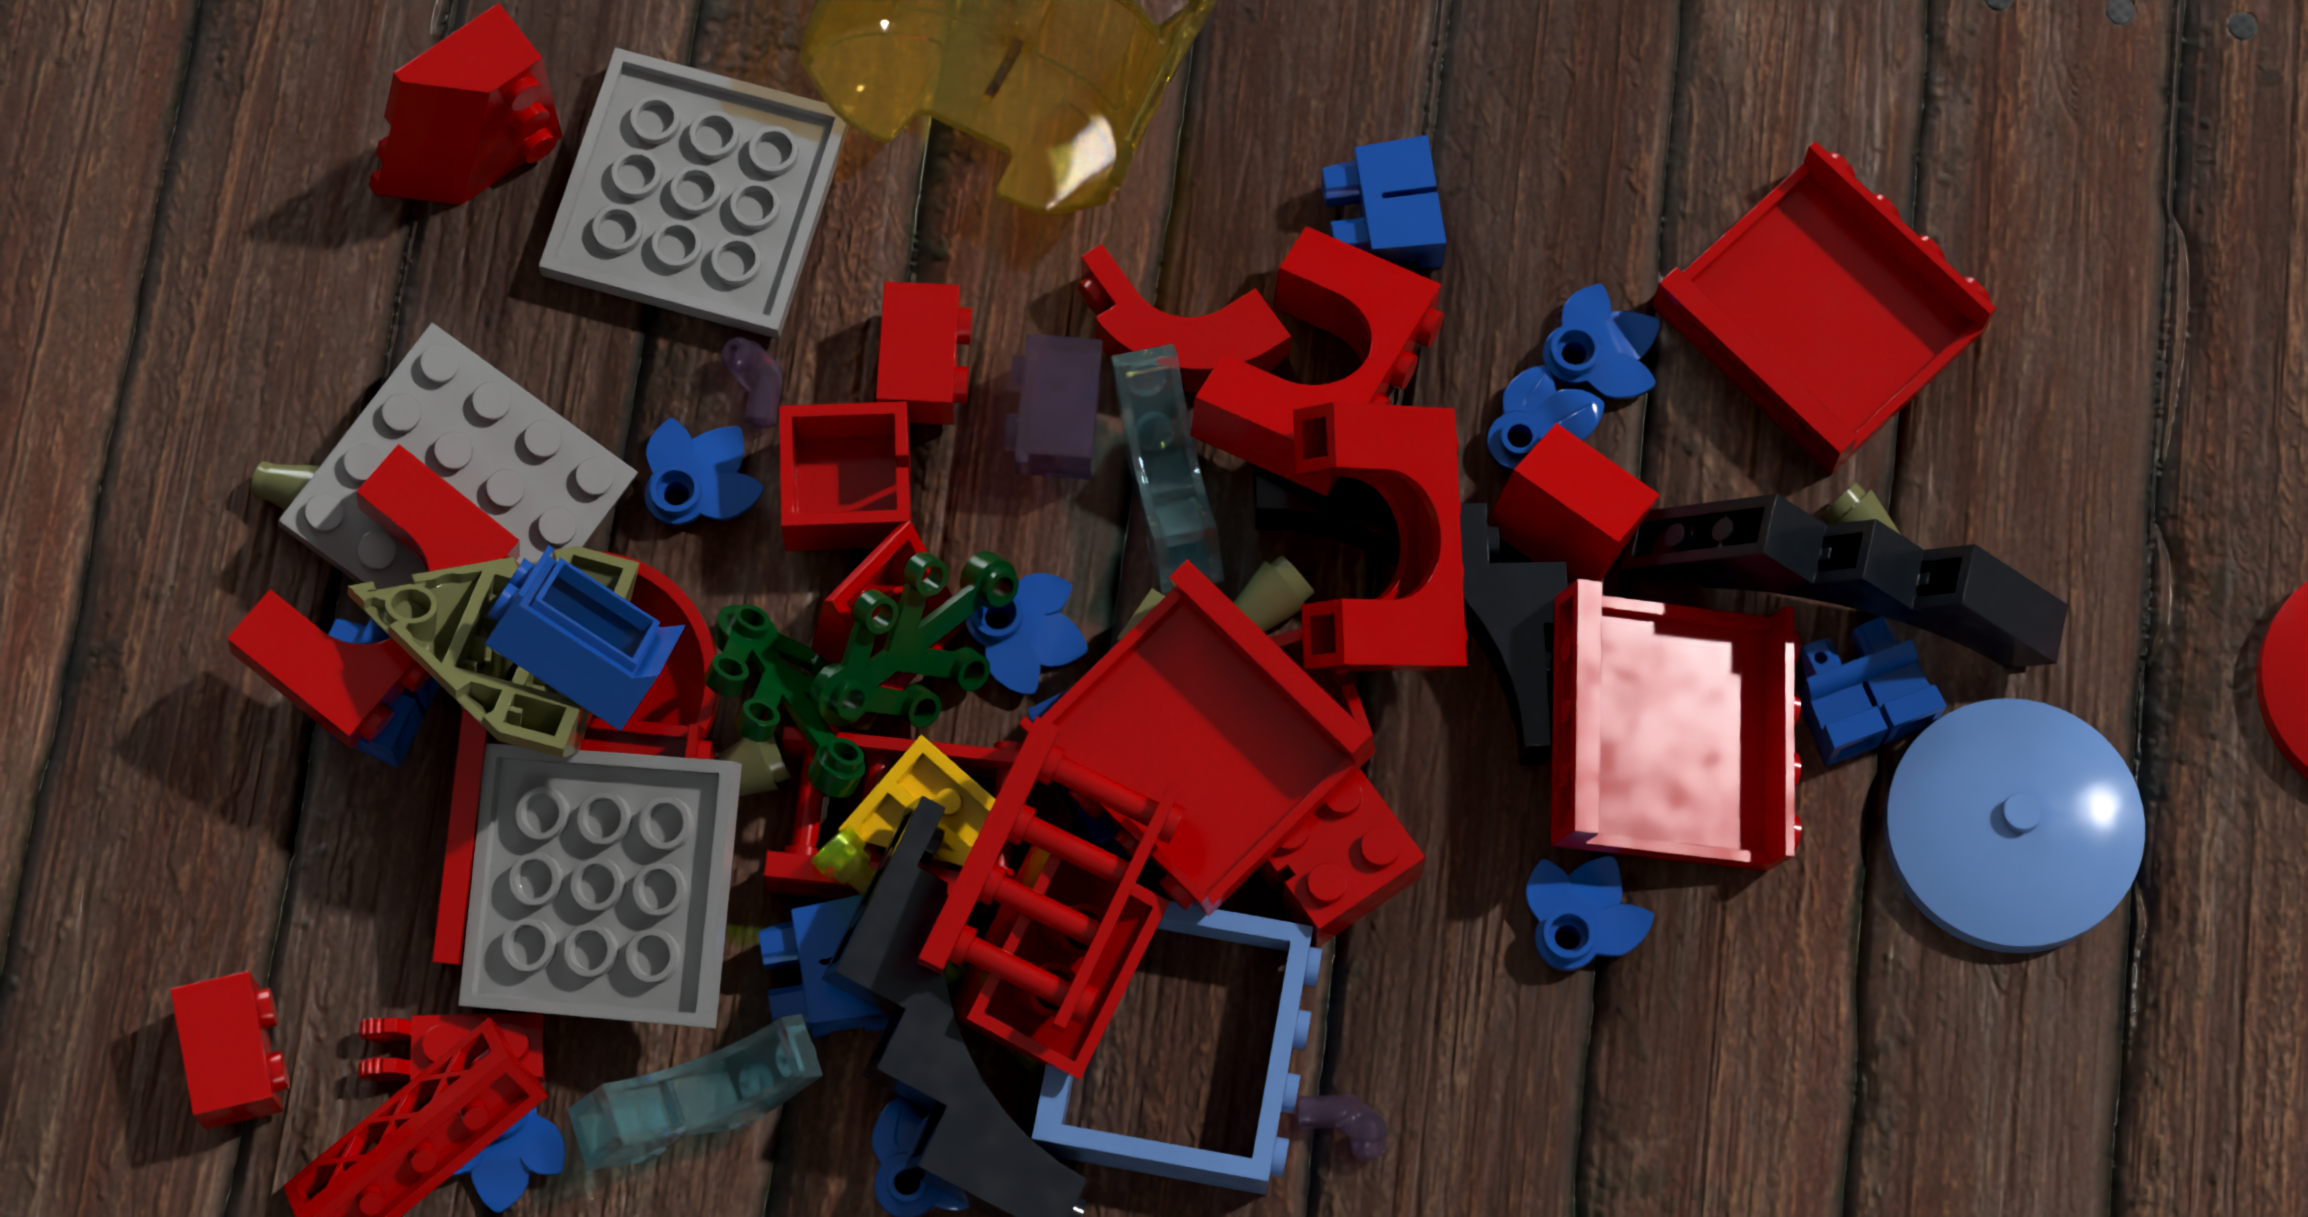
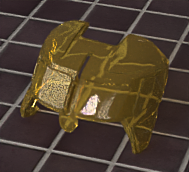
[799,0,1218,215]

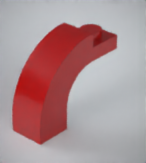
[1078,243,1291,392]

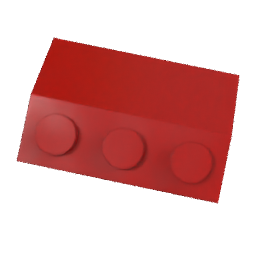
[952,845,1170,1080]

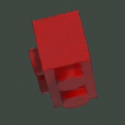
[876,281,972,425]
[170,971,290,1130]

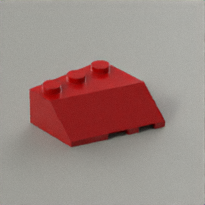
[368,3,563,205]

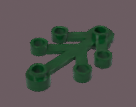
[810,551,1019,729]
[704,604,881,798]

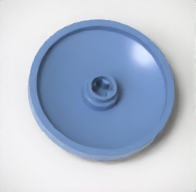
[1883,698,2145,953]

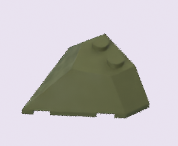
[347,546,639,758]

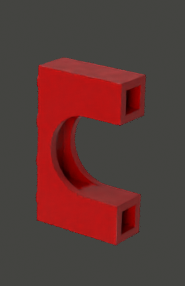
[1190,226,1444,497]
[1293,402,1467,671]
[227,444,520,750]

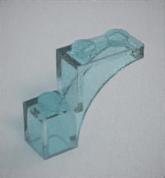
[1111,344,1224,593]
[567,1014,823,1171]

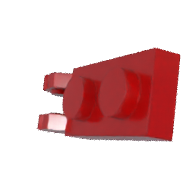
[358,1013,546,1083]

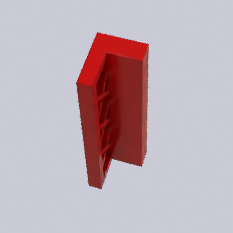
[283,1017,548,1217]

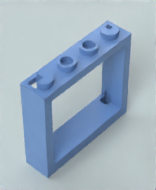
[1032,901,1323,1195]

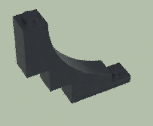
[1620,494,2068,668]
[821,796,1087,1217]

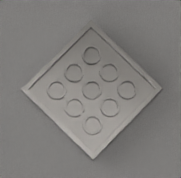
[539,48,852,339]
[278,322,638,589]
[458,743,742,1029]

